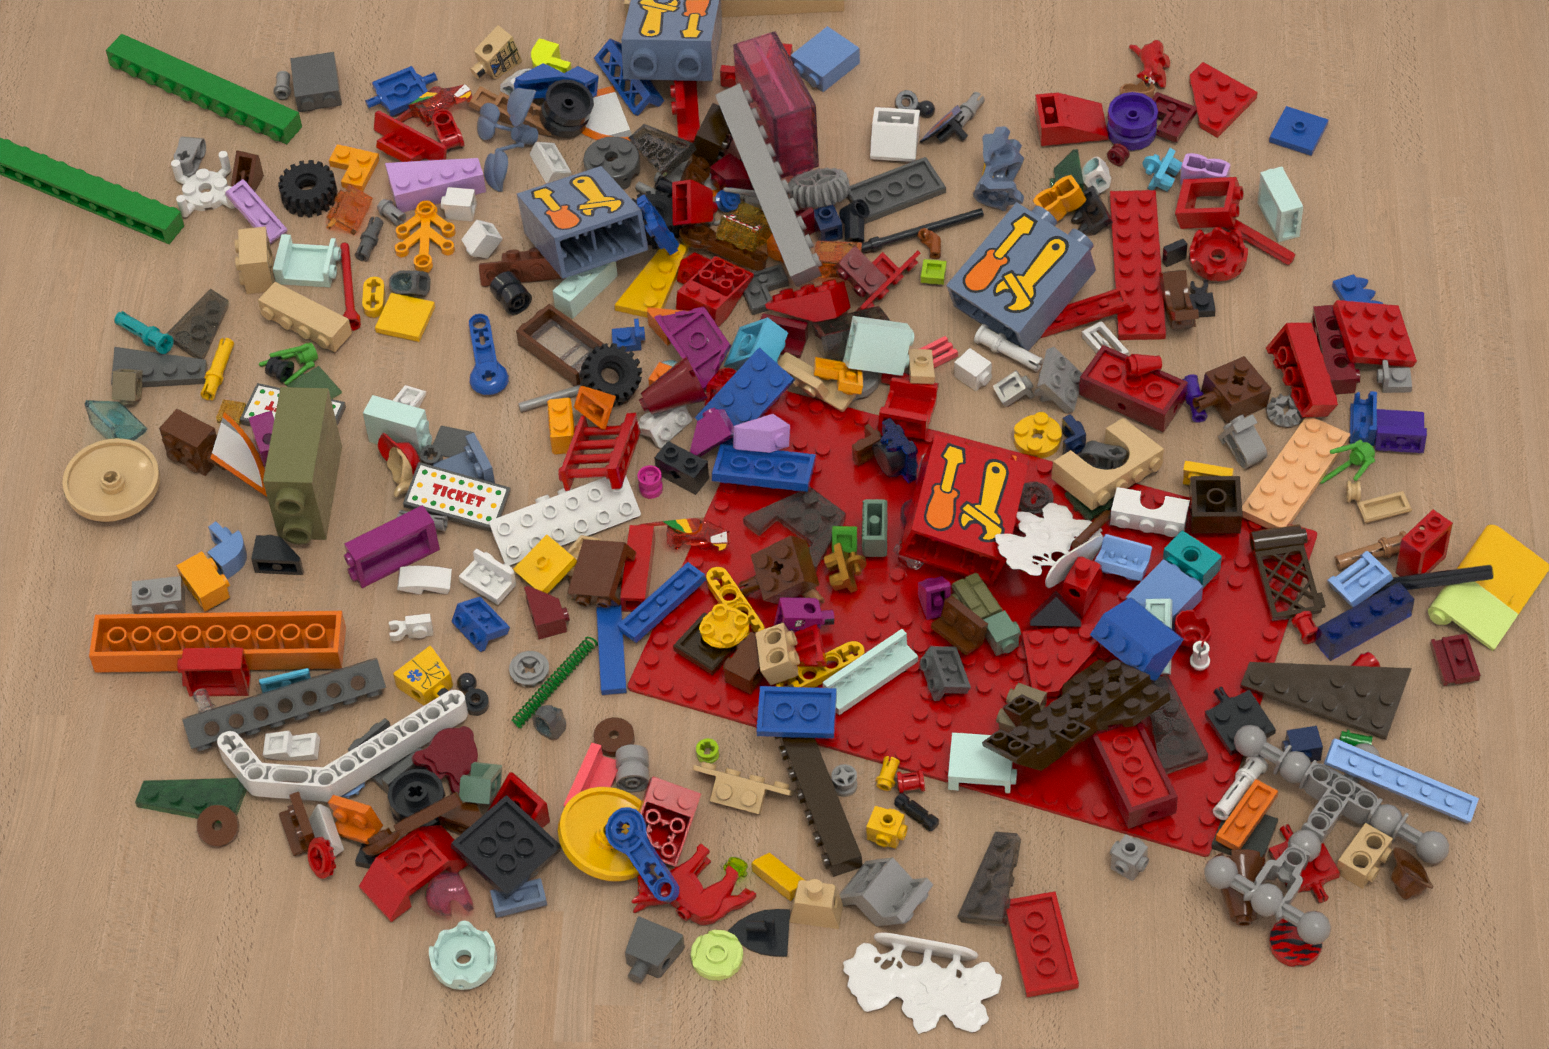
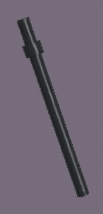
[852,208,984,253]

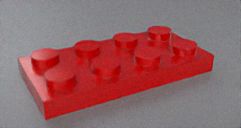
[1004,891,1079,998]

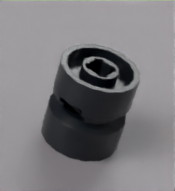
[490,271,532,315]

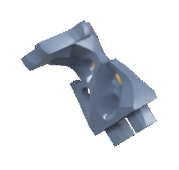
[973,126,1024,211]

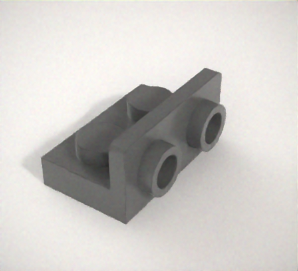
[920,646,971,701]

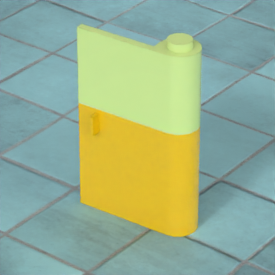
[1428,525,1549,651]

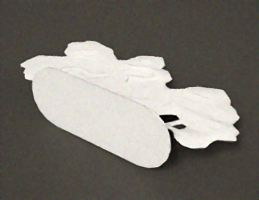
[995,503,1103,588]
[843,933,1002,1034]

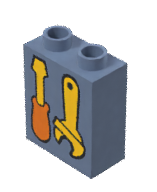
[621,0,722,81]
[517,166,648,279]
[946,202,1096,351]

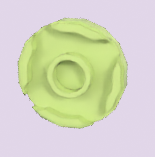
[690,930,744,981]

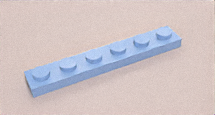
[1324,739,1479,824]

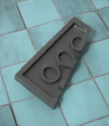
[111,347,208,388]

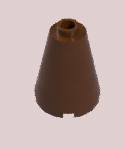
[1216,849,1265,926]

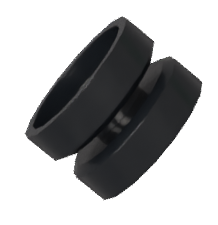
[540,79,594,138]
[387,769,445,834]

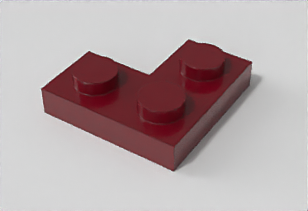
[1152,92,1197,143]

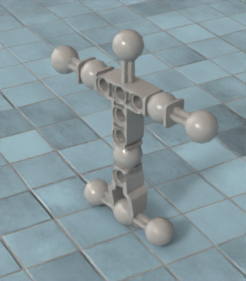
[1204,725,1449,945]

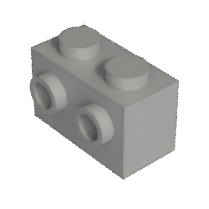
[132,576,186,614]

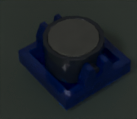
[872,418,918,484]

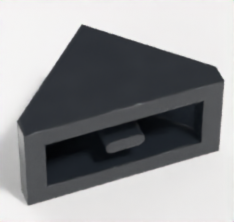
[1030,591,1081,627]

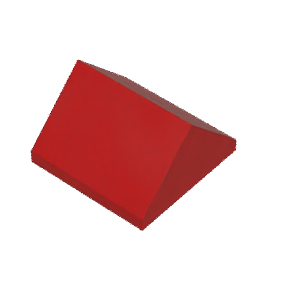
[488,772,550,828]

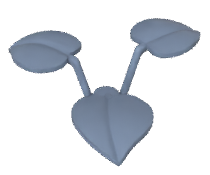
[477,88,538,192]

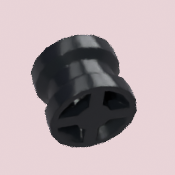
[265,356,294,383]

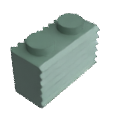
[862,499,888,557]

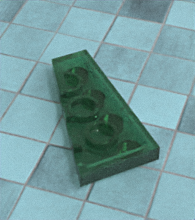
[135,778,247,824]

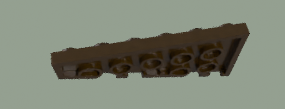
[1240,662,1412,740]

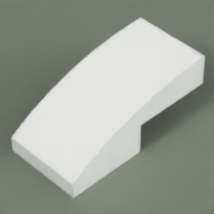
[397,566,452,595]
[263,731,320,761]

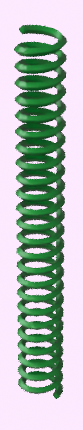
[511,637,598,728]

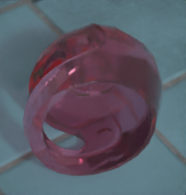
[425,872,474,916]

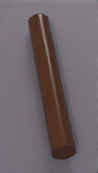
[1071,510,1111,549]

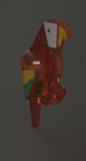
[396,84,473,127]
[644,517,730,551]

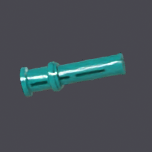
[114,311,174,354]

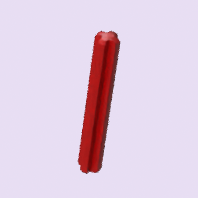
[1223,219,1295,265]

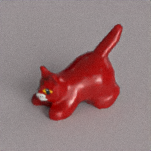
[1129,40,1170,88]

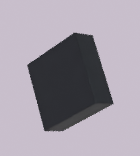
[1162,239,1188,267]

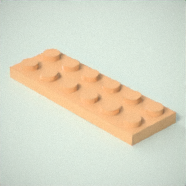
[1242,417,1351,529]

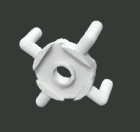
[171,151,236,218]

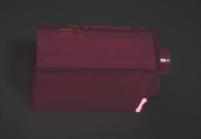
[733,31,819,179]

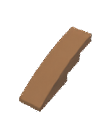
[469,86,552,136]

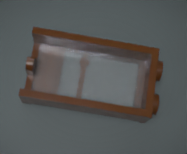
[516,303,604,387]

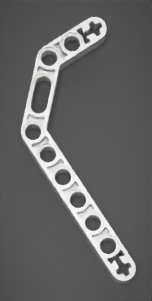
[217,690,468,802]

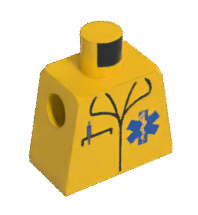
[393,646,453,706]

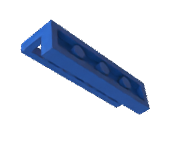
[594,39,665,116]

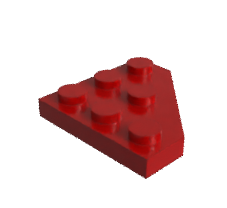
[1189,62,1258,138]
[1022,622,1101,698]

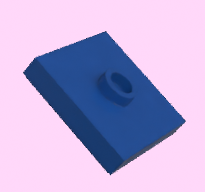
[1269,106,1329,156]

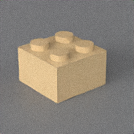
[235,226,274,294]

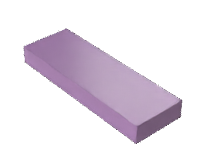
[225,179,288,245]

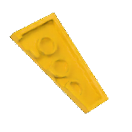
[614,244,688,318]

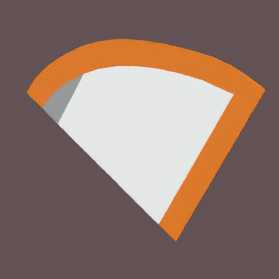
[582,86,635,143]
[210,412,267,497]

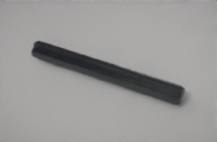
[1372,565,1494,595]

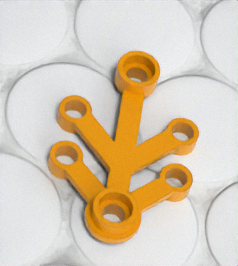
[395,201,456,273]

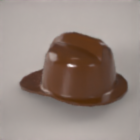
[1390,847,1434,900]

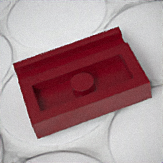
[1430,634,1481,686]

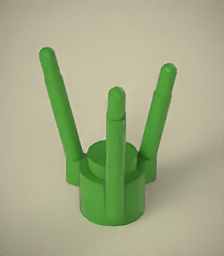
[259,342,318,385]
[1320,440,1375,484]

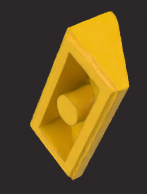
[751,852,806,901]

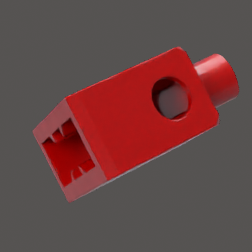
[672,180,718,226]
[1062,556,1103,617]

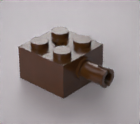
[1192,356,1272,424]
[159,409,226,476]
[739,536,820,604]

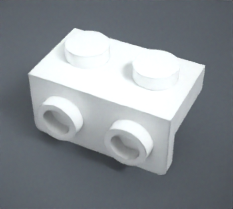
[638,406,692,448]
[459,549,516,605]

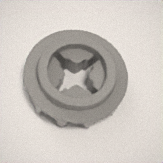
[1267,393,1304,427]
[509,651,549,687]

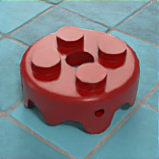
[1189,227,1248,282]

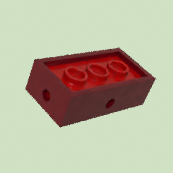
[1079,345,1188,433]
[1088,722,1178,829]

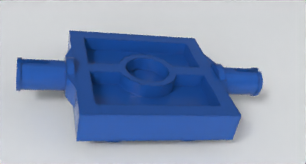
[365,66,438,117]
[637,194,679,255]

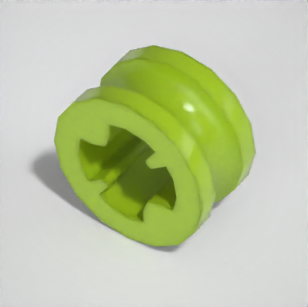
[696,738,719,764]

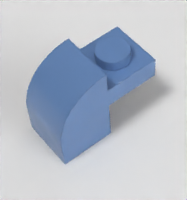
[207,521,247,579]

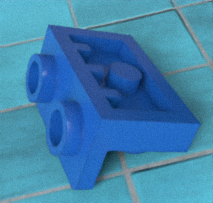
[452,597,510,652]

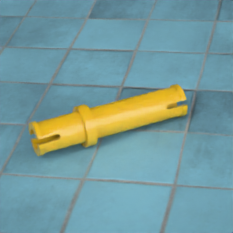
[200,338,234,400]

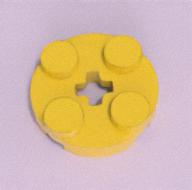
[1014,412,1062,458]

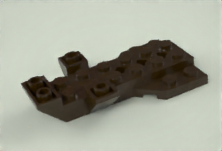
[982,659,1171,771]

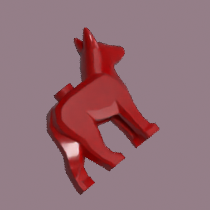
[631,844,756,925]

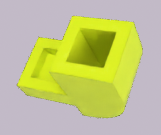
[531,38,572,73]

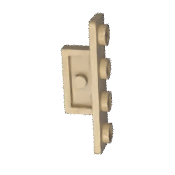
[778,352,857,412]
[693,762,795,814]

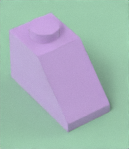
[733,414,790,453]

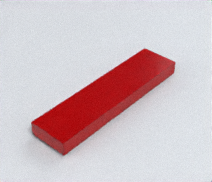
[1041,287,1131,338]

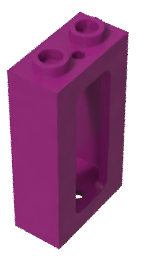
[344,505,440,588]

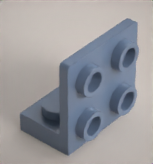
[433,433,495,483]

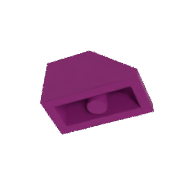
[690,407,734,457]
[918,576,951,620]

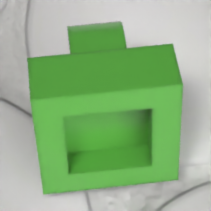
[832,526,857,553]

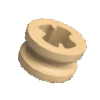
[1346,481,1361,503]

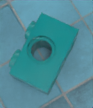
[1163,530,1222,588]

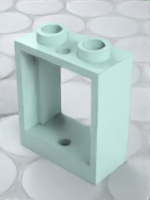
[1257,167,1303,242]

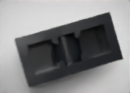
[654,441,709,495]

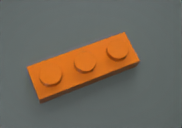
[1216,779,1278,850]

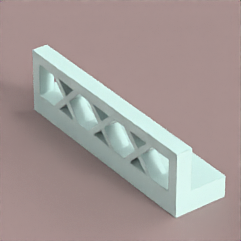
[823,629,918,715]

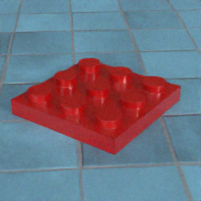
[1333,300,1417,367]

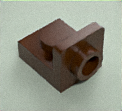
[852,424,883,466]

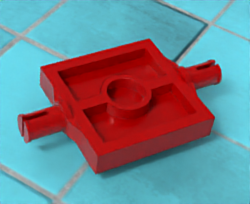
[1269,824,1340,903]

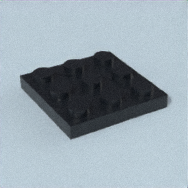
[451,795,562,899]

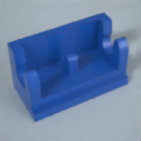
[1350,391,1377,446]

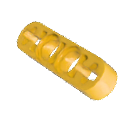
[706,567,765,639]
[776,641,865,688]

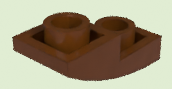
[680,154,710,185]

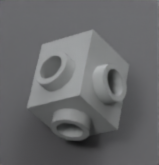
[1110,834,1149,881]

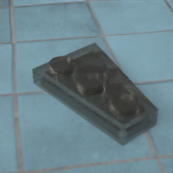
[166,288,229,359]

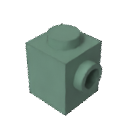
[983,610,1021,656]

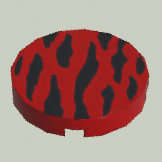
[1269,919,1323,967]

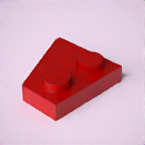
[794,624,827,667]

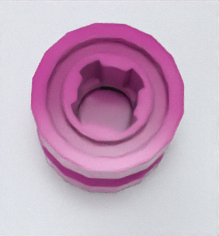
[637,465,663,499]

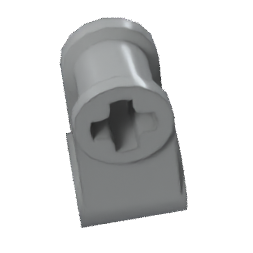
[174,136,206,178]

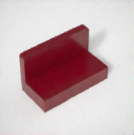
[760,313,808,358]

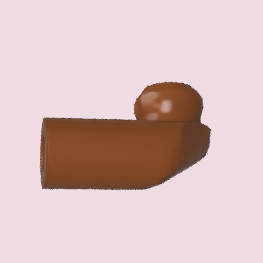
[918,228,941,259]

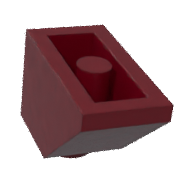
[710,153,754,190]
[524,586,570,640]

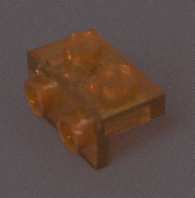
[326,184,373,235]

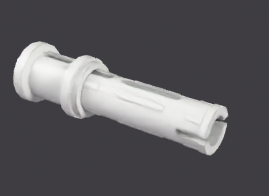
[974,324,1044,372]
[1213,755,1268,820]

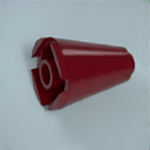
[639,357,708,415]

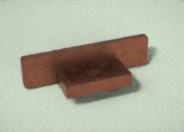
[479,247,562,286]

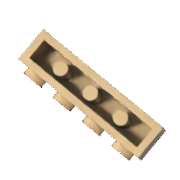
[258,282,352,352]

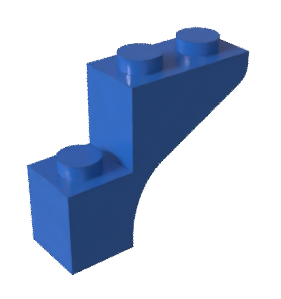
[514,63,599,99]

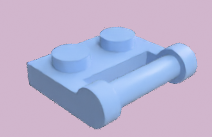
[1327,551,1393,608]

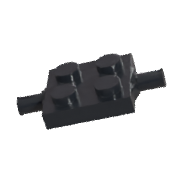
[1205,687,1276,759]

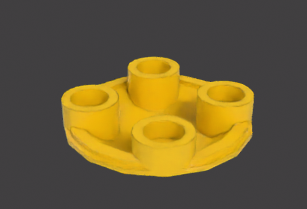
[699,604,749,648]

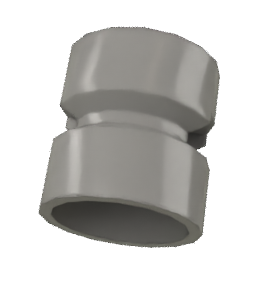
[616,745,649,793]

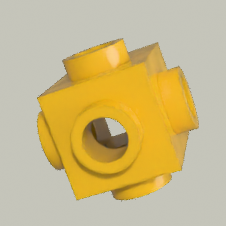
[866,806,908,849]

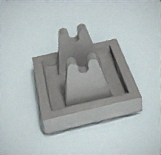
[1034,347,1082,414]

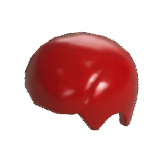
[1173,610,1212,648]

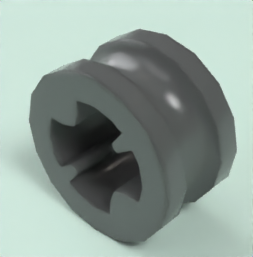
[420,445,443,466]

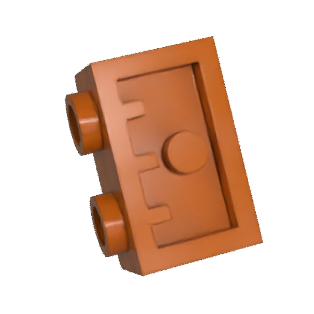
[327,795,384,845]

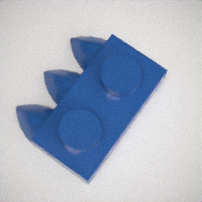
[1332,274,1383,304]

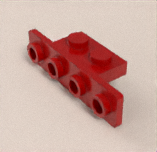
[670,80,700,144]
[374,111,447,162]
[852,250,921,316]

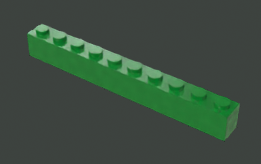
[106,33,302,145]
[0,138,185,245]

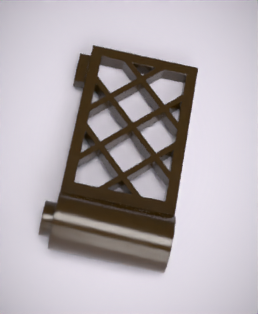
[1249,524,1326,621]

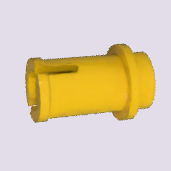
[875,756,900,791]

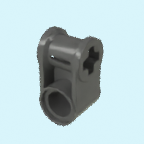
[1079,441,1126,470]

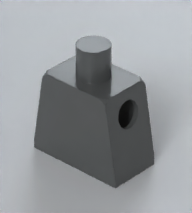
[625,916,685,983]

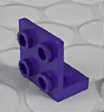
[1375,409,1427,453]

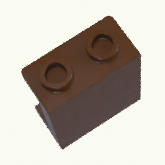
[567,539,636,608]

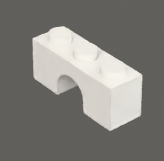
[1110,487,1190,537]

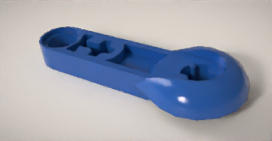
[469,314,509,395]
[606,807,679,903]

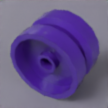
[1107,92,1158,151]

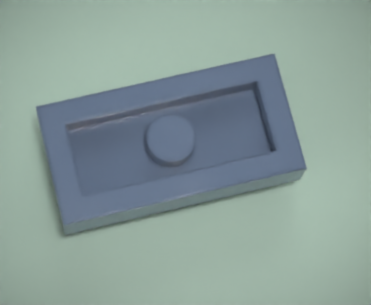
[490,878,547,918]

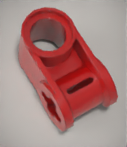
[432,109,465,150]

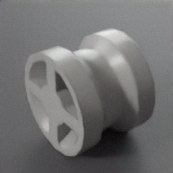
[831,764,857,797]

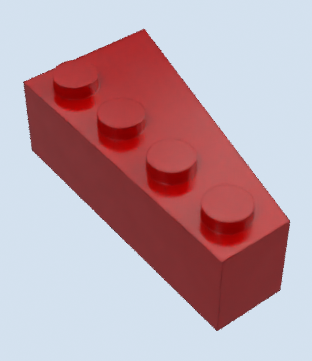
[1266,323,1338,417]

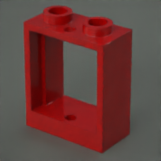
[1175,177,1244,229]
[1395,509,1453,576]
[177,648,251,697]

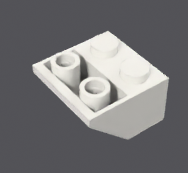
[870,107,920,162]

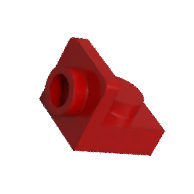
[677,252,711,284]

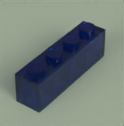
[1315,582,1415,661]

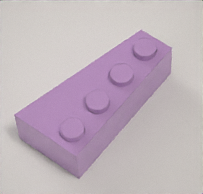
[385,158,486,212]

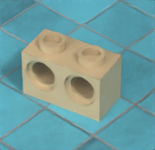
[756,623,800,685]
[1337,823,1393,889]

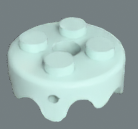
[429,921,497,990]

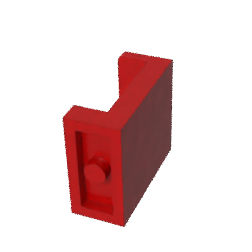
[878,378,938,440]

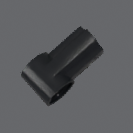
[839,199,870,247]

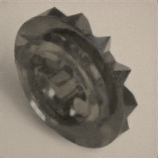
[1018,482,1054,515]

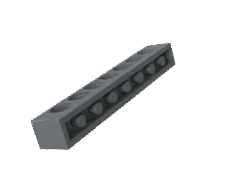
[182,658,386,751]

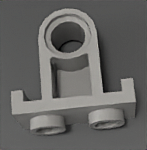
[1218,414,1267,469]

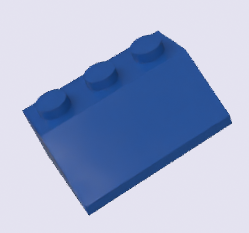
[1090,597,1184,681]

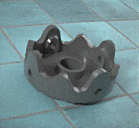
[583,136,640,189]

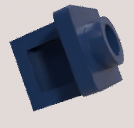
[1062,414,1086,455]

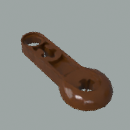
[679,224,768,271]
[362,792,463,856]

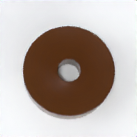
[594,717,635,757]
[197,805,240,847]

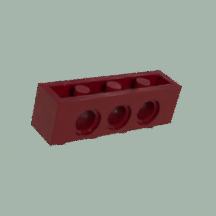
[1311,305,1360,395]

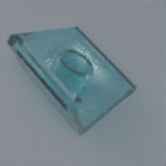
[84,400,148,441]

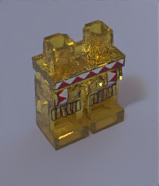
[716,201,772,252]

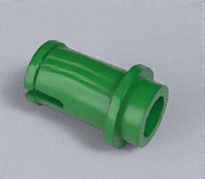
[1339,729,1372,746]

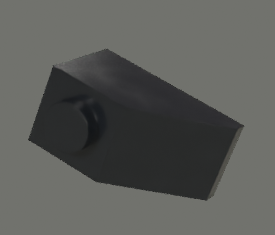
[251,535,304,575]

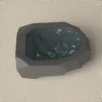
[389,270,431,296]
[532,705,566,740]

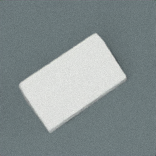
[530,142,572,183]
[309,804,344,857]

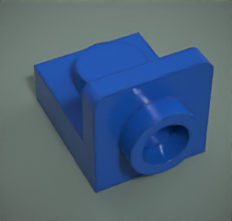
[612,318,645,352]

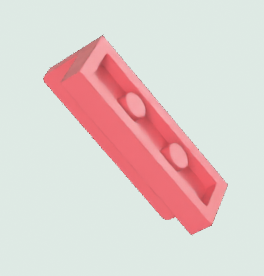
[563,743,618,808]

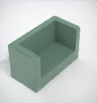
[459,762,502,804]

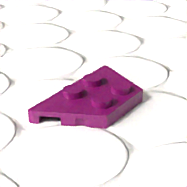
[654,307,731,390]

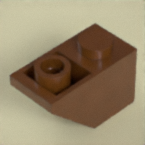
[723,632,764,694]

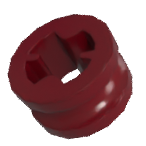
[1107,143,1130,166]

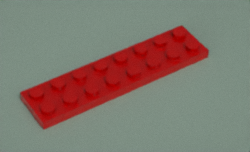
[1110,190,1166,340]

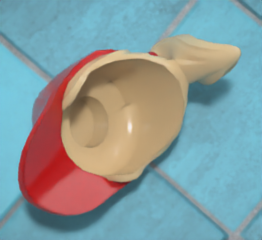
[378,433,420,498]

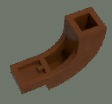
[1159,270,1199,330]

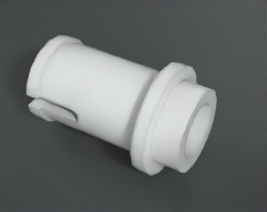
[1190,641,1210,671]

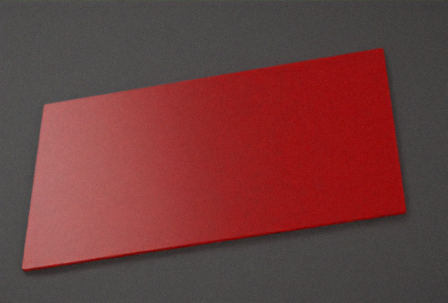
[628,391,1317,857]

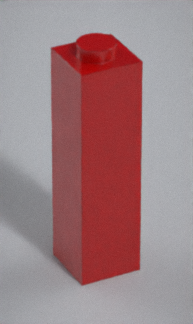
[620,524,656,612]

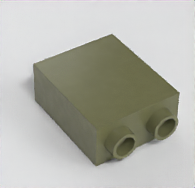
[263,387,342,545]

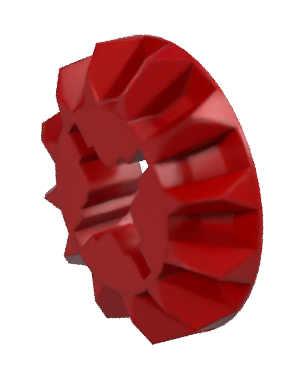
[308,837,336,879]

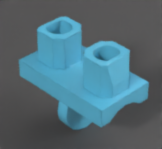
[1142,148,1182,192]

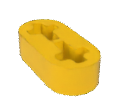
[362,277,386,318]

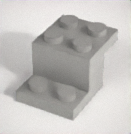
[839,857,933,926]

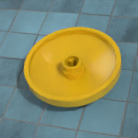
[558,787,652,881]

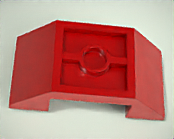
[359,825,468,922]

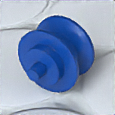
[715,190,741,212]

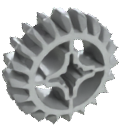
[788,167,850,208]

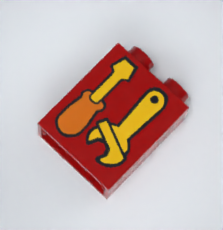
[899,434,1028,585]

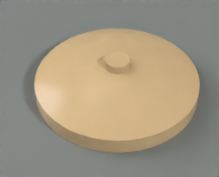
[62,438,160,522]

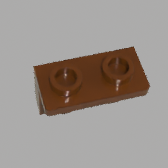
[931,595,988,655]
[279,791,315,856]

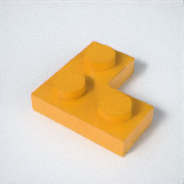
[329,144,380,192]
[813,357,863,395]

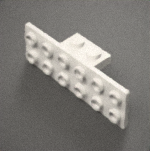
[489,476,641,566]

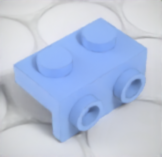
[1095,534,1152,581]

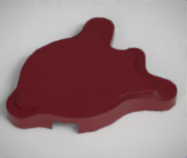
[412,726,478,794]

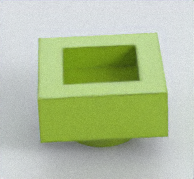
[921,259,947,285]

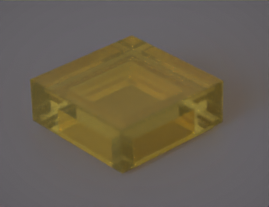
[216,399,246,426]

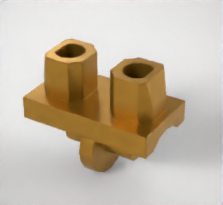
[824,543,867,593]

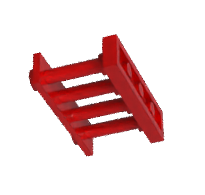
[558,413,641,491]

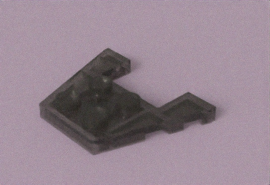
[743,487,846,572]

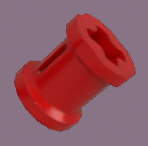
[1291,611,1323,644]
[896,769,925,794]

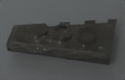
[1150,674,1208,774]

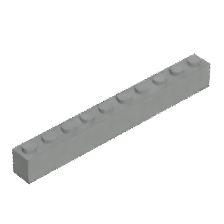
[715,83,822,287]

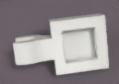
[389,614,433,641]

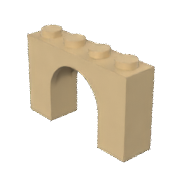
[1052,418,1164,510]

